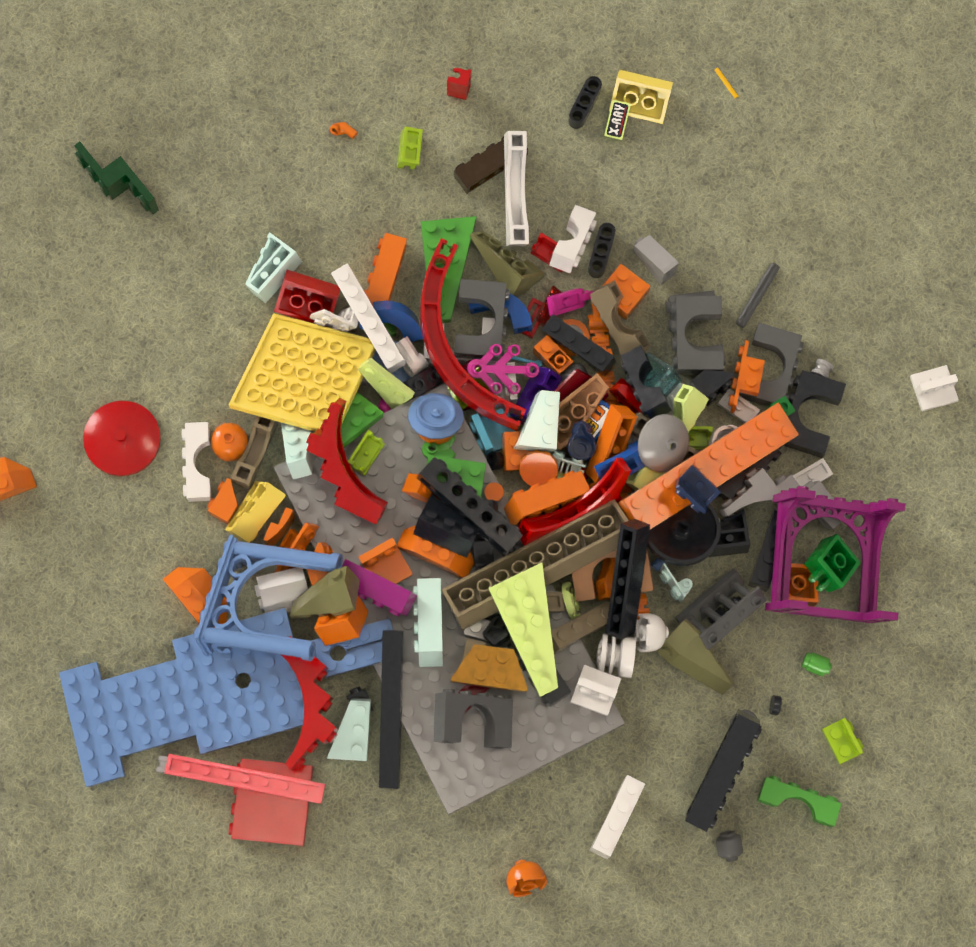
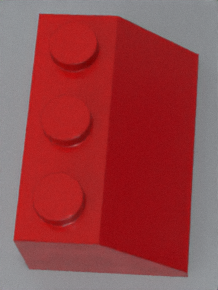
[274,269,340,327]

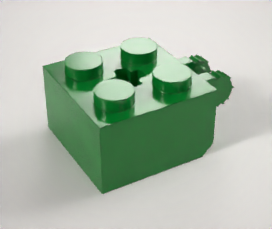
[804,534,861,593]

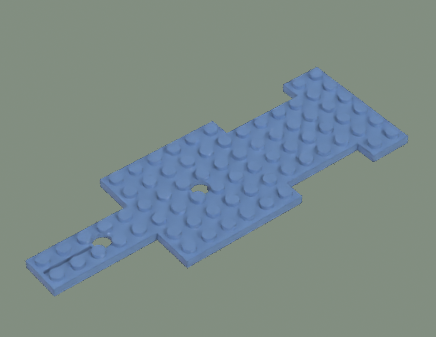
[59,608,393,787]

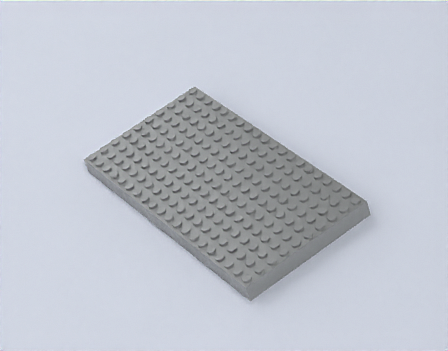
[274,384,625,816]

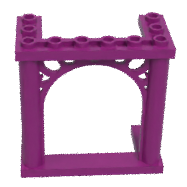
[765,486,906,623]

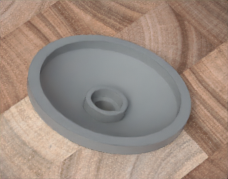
[638,414,689,472]

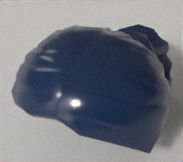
[568,420,596,460]

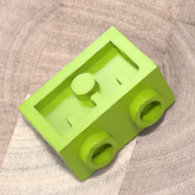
[821,718,863,765]

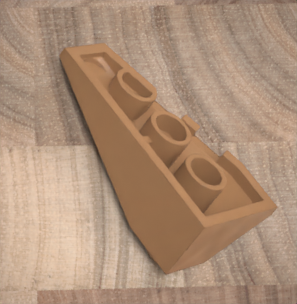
[557,373,609,450]

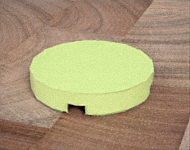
[562,582,581,620]

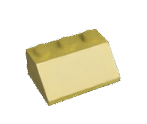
[609,70,673,124]

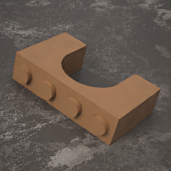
[572,546,654,602]

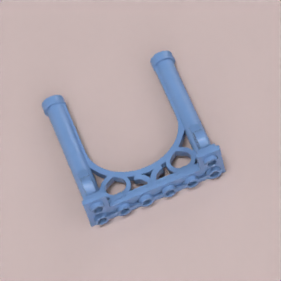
[194,535,343,661]

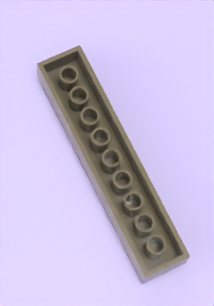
[441,499,629,630]

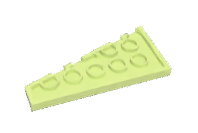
[488,562,558,697]

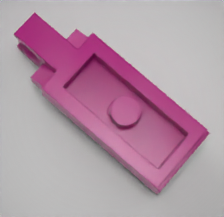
[547,288,593,316]

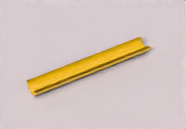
[714,67,738,98]

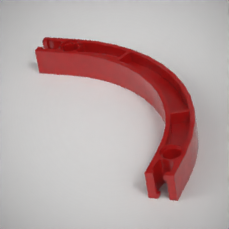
[420,238,526,431]

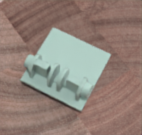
[550,450,587,474]
[659,563,693,603]

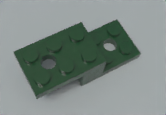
[74,141,159,214]

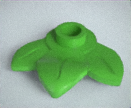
[421,435,456,458]

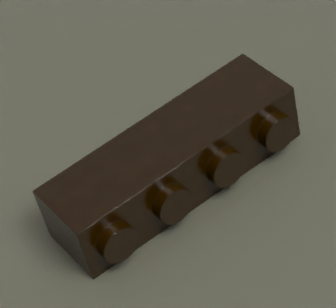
[454,136,528,194]

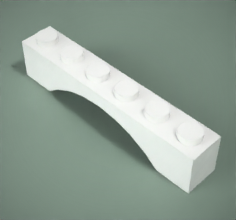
[504,131,529,246]
[331,264,407,373]

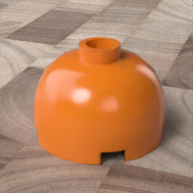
[210,422,249,462]
[506,860,548,897]

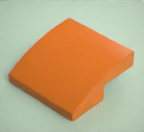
[263,507,295,546]

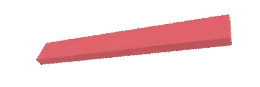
[165,754,326,804]

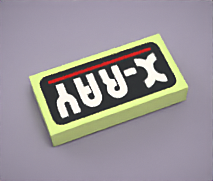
[604,100,631,140]

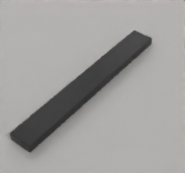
[379,630,404,789]

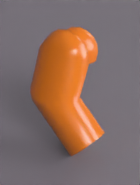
[330,122,358,139]

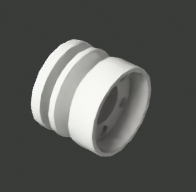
[596,633,636,678]

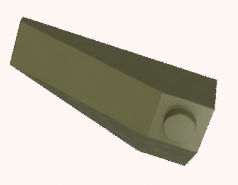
[470,231,544,296]
[290,566,360,618]
[656,619,734,695]

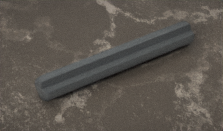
[736,263,780,328]

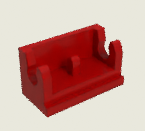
[447,68,472,100]
[530,233,563,273]

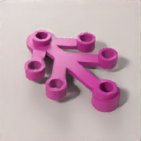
[467,344,539,395]

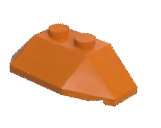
[0,457,37,501]
[397,525,474,579]
[163,567,228,628]

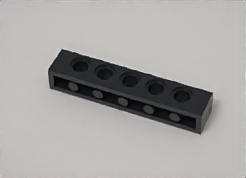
[417,457,523,556]

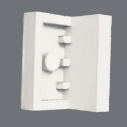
[910,365,959,412]
[570,665,621,716]

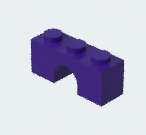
[510,367,562,425]

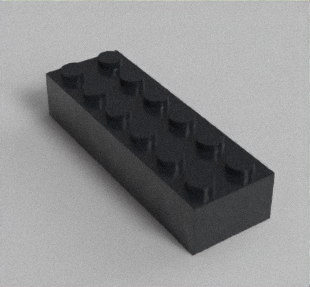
[685,709,762,832]

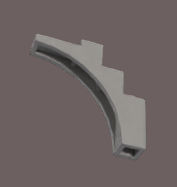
[718,468,847,530]

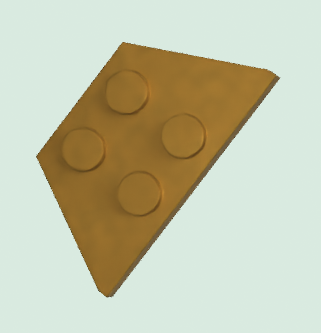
[451,644,528,692]

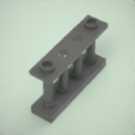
[675,569,767,650]

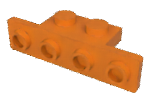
[728,340,765,413]
[274,523,319,573]

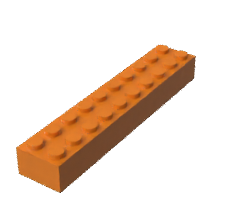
[617,402,799,529]

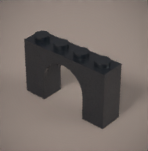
[783,370,846,458]

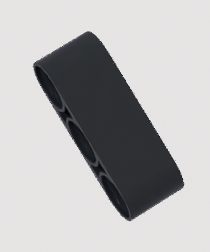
[568,76,602,129]
[588,223,616,278]

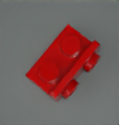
[609,378,643,414]

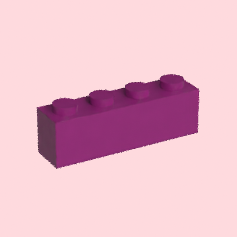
[342,559,417,617]

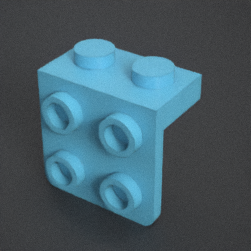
[469,408,515,456]

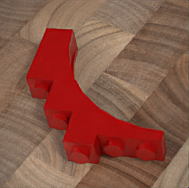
[306,398,388,524]
[519,458,631,546]
[280,636,339,770]

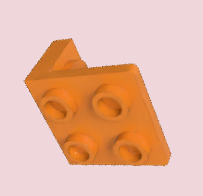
[358,537,413,584]

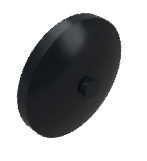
[648,504,721,566]

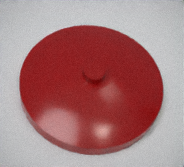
[83,401,161,476]

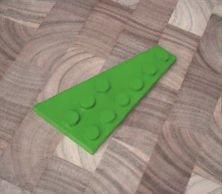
[421,216,476,323]
[341,392,383,448]

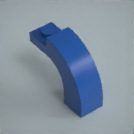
[469,293,532,335]
[358,301,423,342]

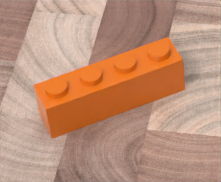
[364,233,407,307]
[586,404,638,484]

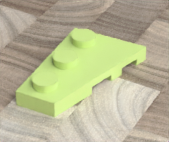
[358,358,415,409]

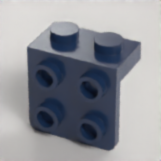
[675,464,721,514]

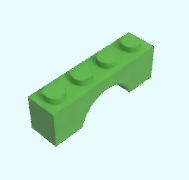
[757,775,842,828]

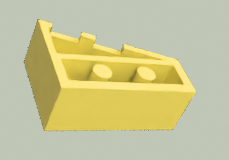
[225,481,286,543]

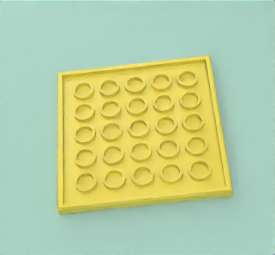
[229,313,376,432]

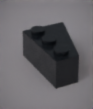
[413,494,479,558]
[708,509,751,558]

